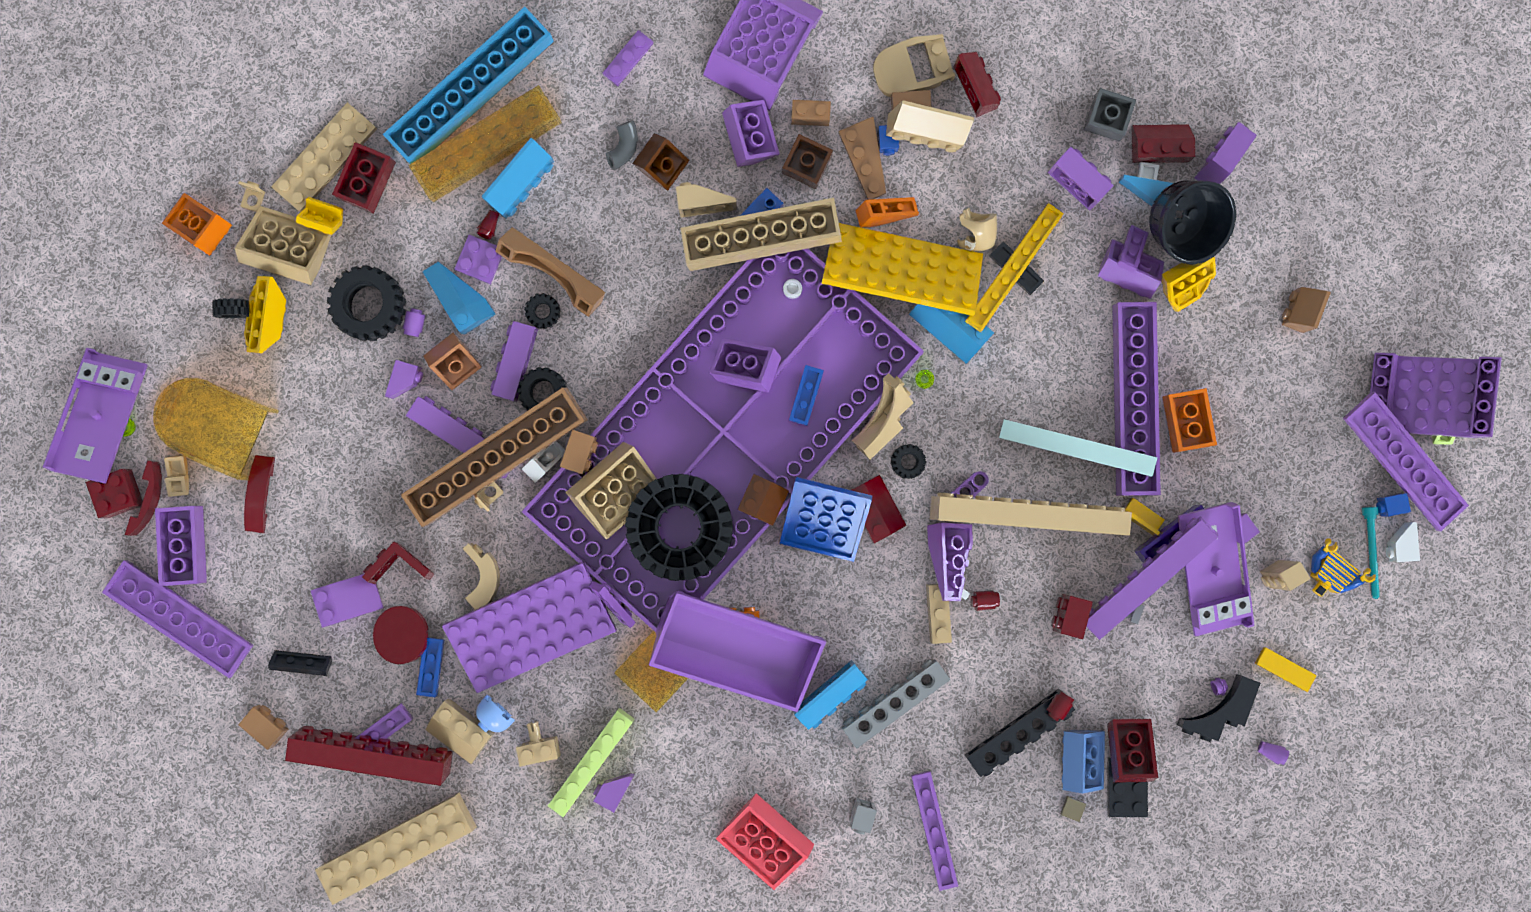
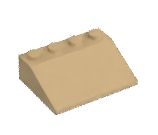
[235,206,331,285]
[566,442,656,540]

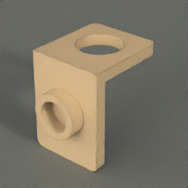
[238,181,265,212]
[474,482,503,512]

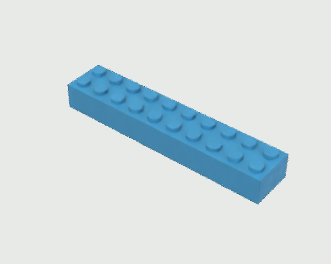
[383,7,554,168]

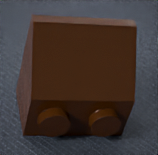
[632,133,690,191]
[737,474,789,526]

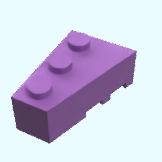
[1194,122,1257,184]

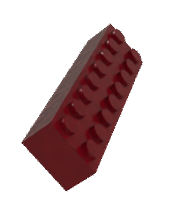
[285,726,453,786]

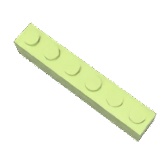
[548,708,635,817]

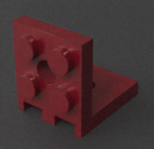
[362,541,435,584]

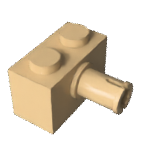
[516,721,561,767]

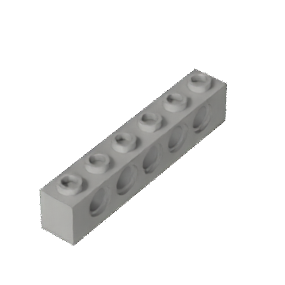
[842,659,950,749]

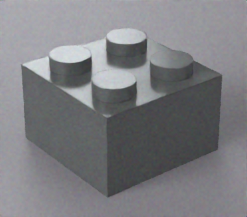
[1084,88,1136,142]

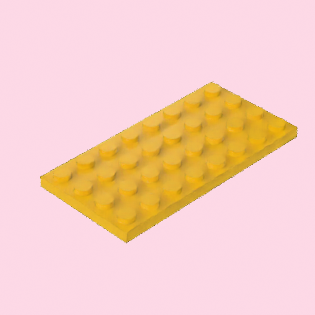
[822,223,983,316]

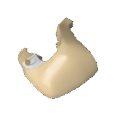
[957,208,997,251]

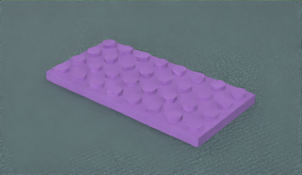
[442,561,617,693]

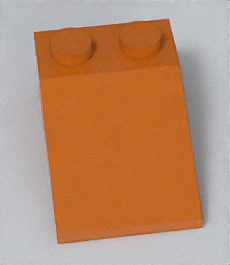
[162,193,232,256]

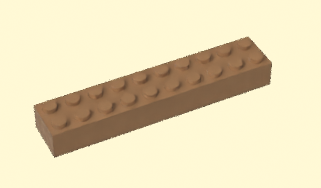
[401,387,588,528]

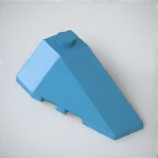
[423,262,496,335]

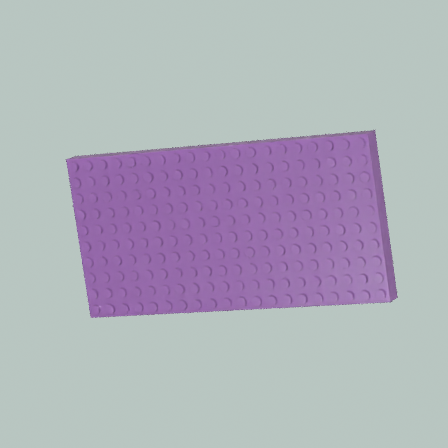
[522,248,924,632]

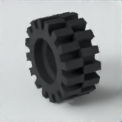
[524,293,561,329]
[212,298,249,319]
[891,444,927,479]

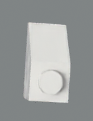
[522,441,565,483]
[1386,522,1420,562]

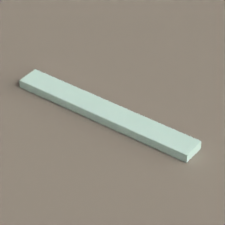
[999,419,1157,477]

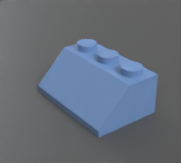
[1062,730,1105,794]

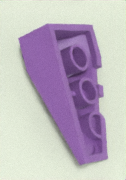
[927,523,973,601]

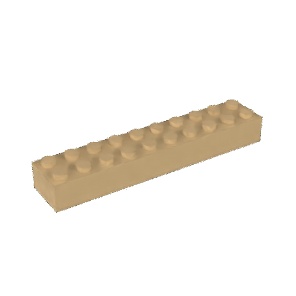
[930,493,1132,536]

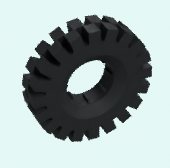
[625,474,733,581]

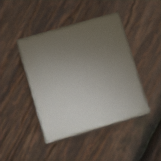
[1060,796,1086,822]

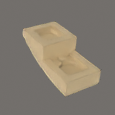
[164,455,189,497]

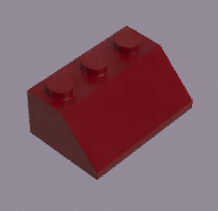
[953,52,1001,117]
[1131,124,1196,163]
[851,475,906,543]

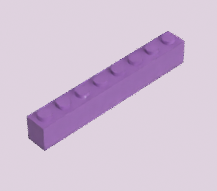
[1087,516,1218,640]

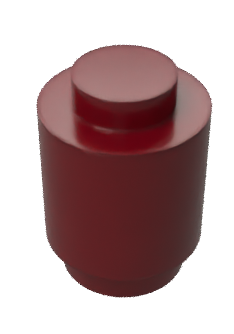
[970,590,1000,611]
[1046,691,1074,722]

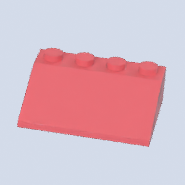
[716,793,815,890]

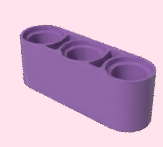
[951,471,989,498]

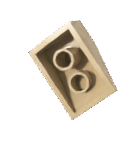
[676,182,737,218]

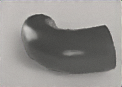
[606,120,638,170]

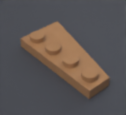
[838,117,886,200]

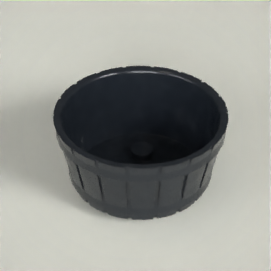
[1149,180,1237,264]

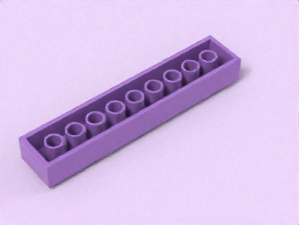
[1112,302,1161,496]

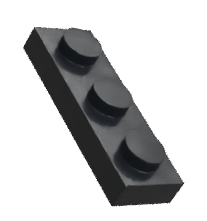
[989,241,1044,295]
[268,650,332,676]

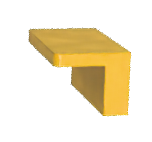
[1125,498,1165,536]

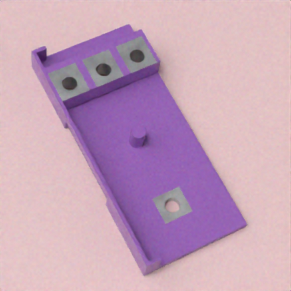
[43,348,148,484]
[1178,502,1255,637]

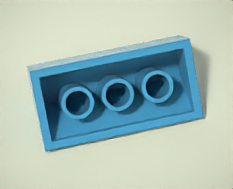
[481,138,554,219]
[909,304,994,364]
[793,660,868,730]

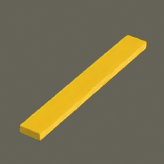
[965,203,1064,333]

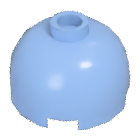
[476,694,515,732]

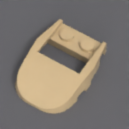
[873,34,955,97]

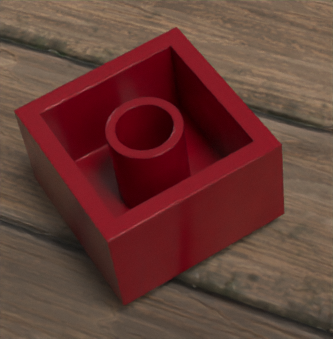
[85,469,143,518]
[1051,594,1093,640]

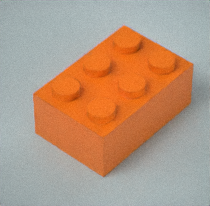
[1162,388,1217,453]

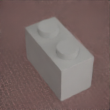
[849,797,877,835]

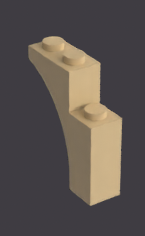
[852,373,913,460]

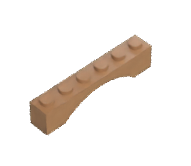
[495,227,606,317]

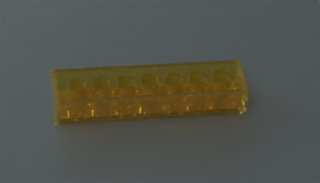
[408,85,562,203]

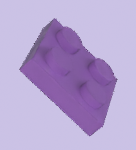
[454,235,502,285]

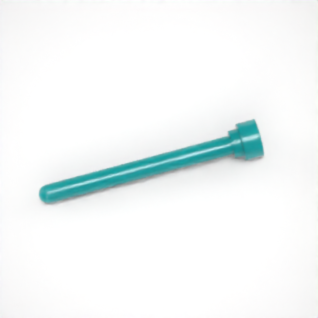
[1362,507,1380,599]

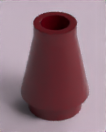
[477,210,499,240]

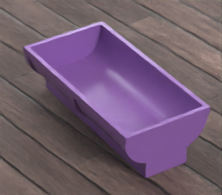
[649,590,826,712]

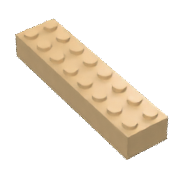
[680,198,842,271]
[315,793,477,905]

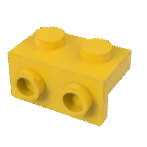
[296,197,343,235]

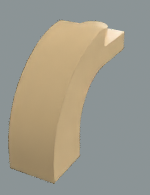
[463,543,500,610]

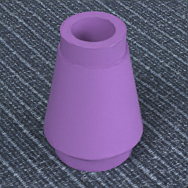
[1257,741,1289,765]

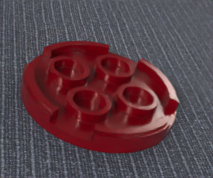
[373,606,429,664]

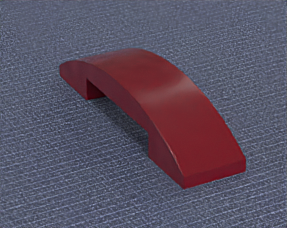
[244,455,275,533]
[125,460,162,536]

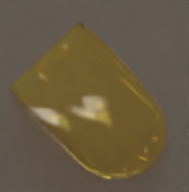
[153,378,279,480]

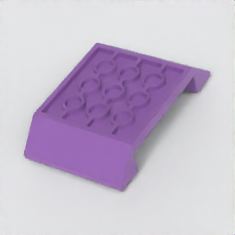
[703,0,823,111]
[1370,353,1502,438]

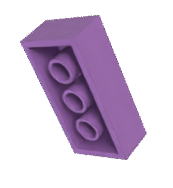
[155,506,207,586]

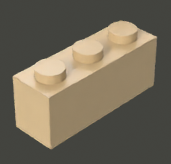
[1260,560,1311,591]
[926,584,952,644]

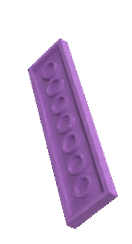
[1343,392,1469,531]
[102,560,253,678]

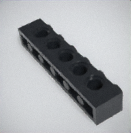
[965,689,1075,777]

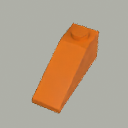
[855,197,919,228]

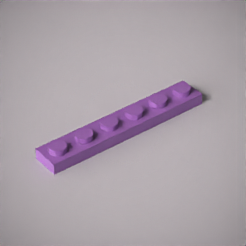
[911,771,958,891]

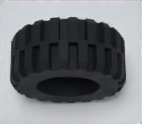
[327,265,406,341]

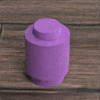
[403,308,425,337]

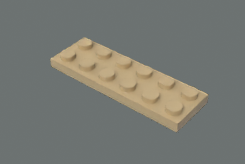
[271,102,377,212]

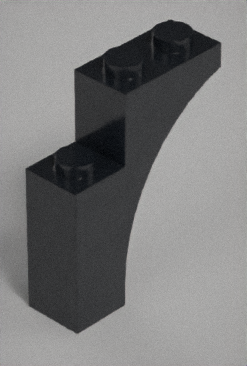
[1177,674,1261,743]

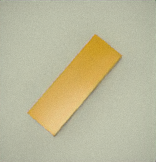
[1255,647,1317,692]

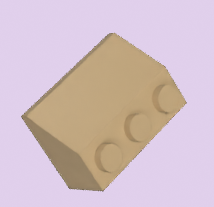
[425,699,495,764]

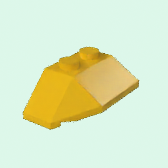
[1161,257,1216,312]
[244,276,286,353]

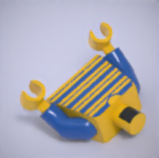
[1310,538,1376,597]

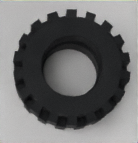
[517,367,569,411]

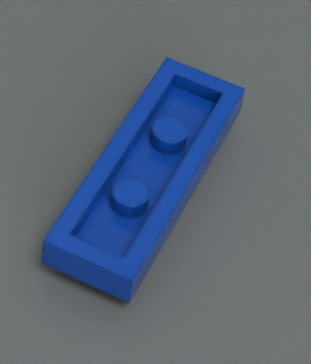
[789,365,824,426]
[416,637,445,697]

